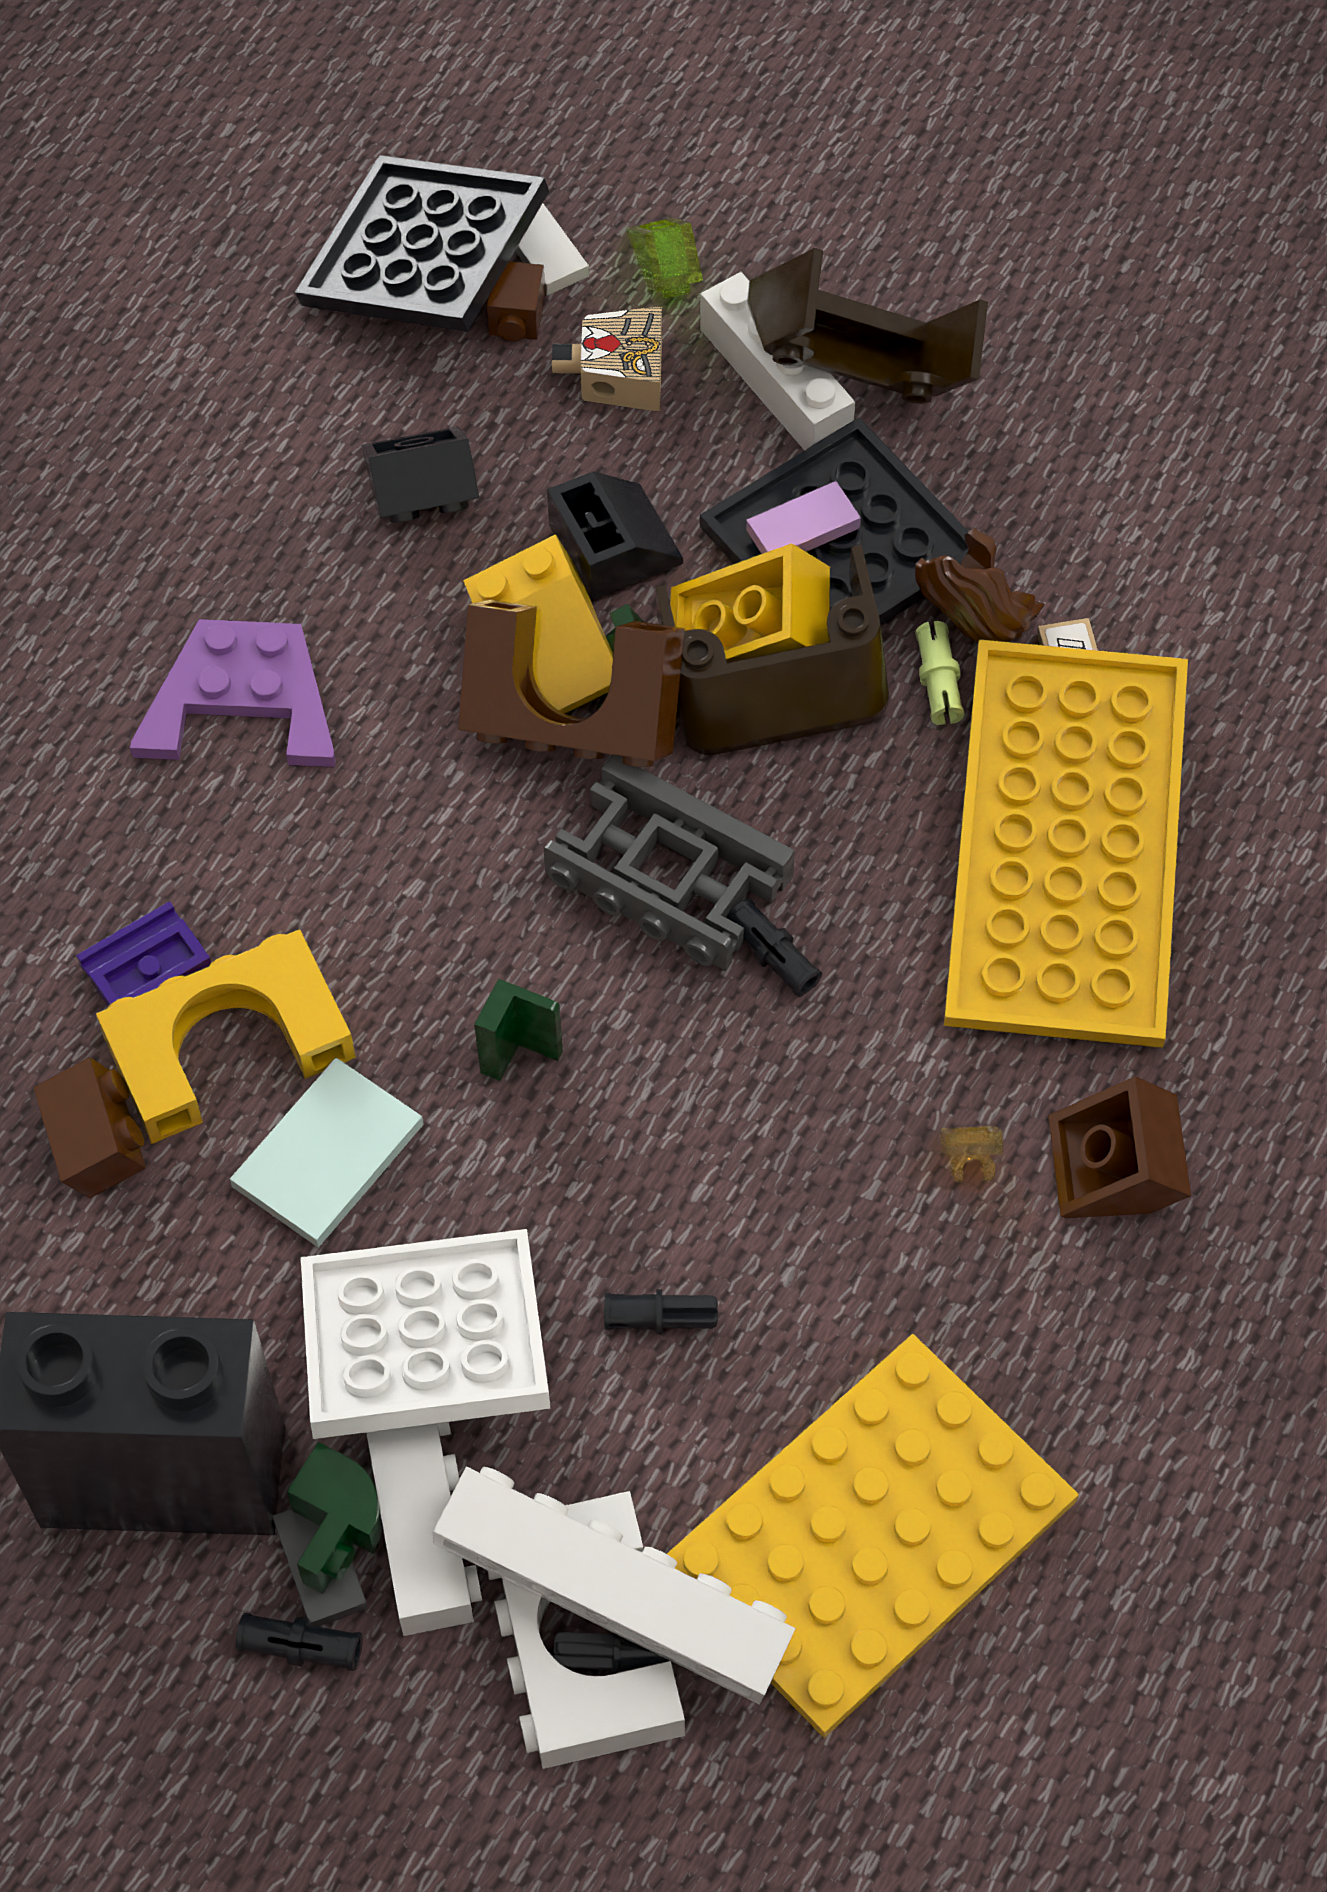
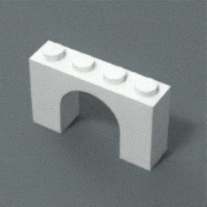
[487,1491,685,1769]

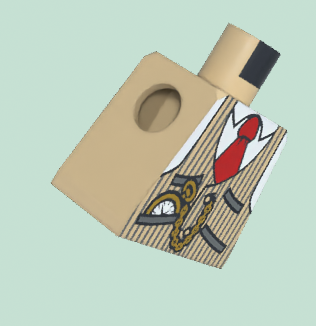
[552,307,662,411]

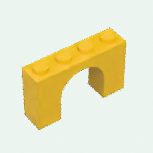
[96,929,356,1144]

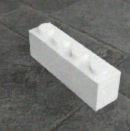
[700,272,855,451]
[366,1422,482,1636]

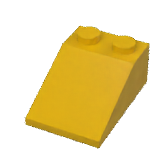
[463,534,613,714]
[670,543,830,663]

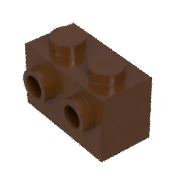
[33,1057,146,1198]

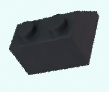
[361,426,479,523]

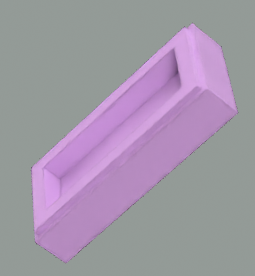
[746,481,861,554]

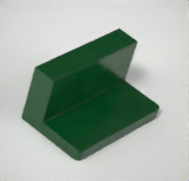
[474,978,563,1081]

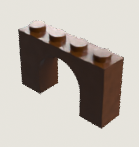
[458,599,685,767]

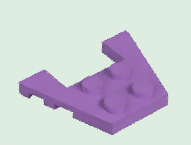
[130,619,336,767]

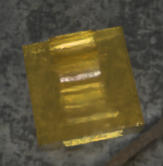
[940,1126,1003,1182]

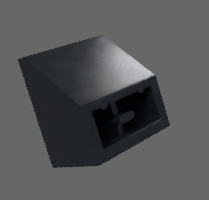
[547,471,683,601]

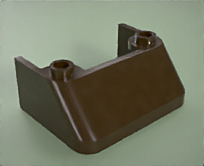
[747,248,988,404]
[655,545,889,755]

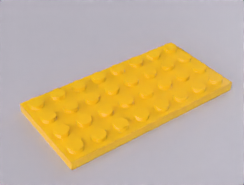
[944,640,1188,1048]

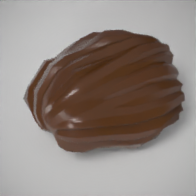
[915,527,1045,643]

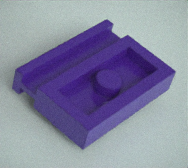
[76,901,211,1006]

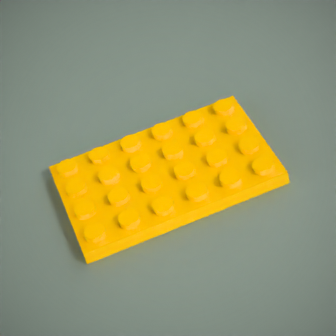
[667,1334,1079,1738]

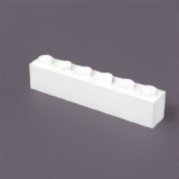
[433,1466,796,1705]

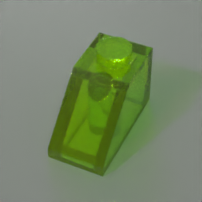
[626,217,703,298]

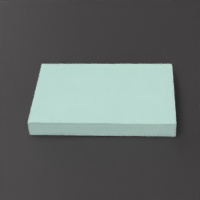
[230,1058,424,1248]

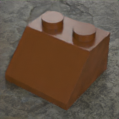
[1048,1076,1191,1218]

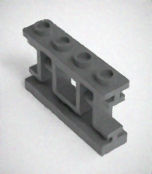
[544,755,795,971]

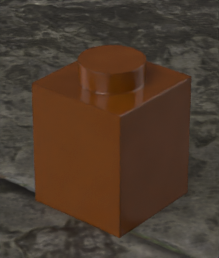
[487,261,546,341]

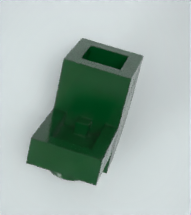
[287,1442,382,1594]

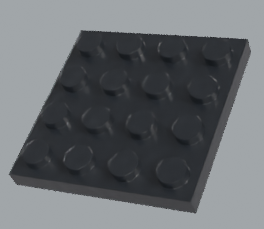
[295,155,550,332]
[700,417,969,642]

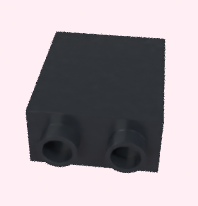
[0,1312,285,1536]

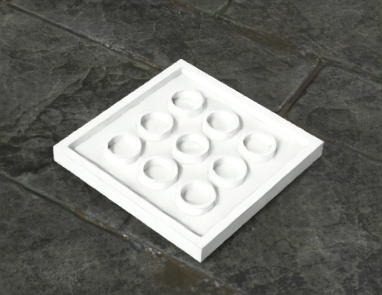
[301,1229,550,1439]

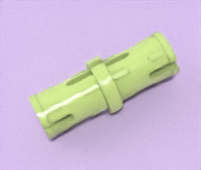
[915,621,965,725]

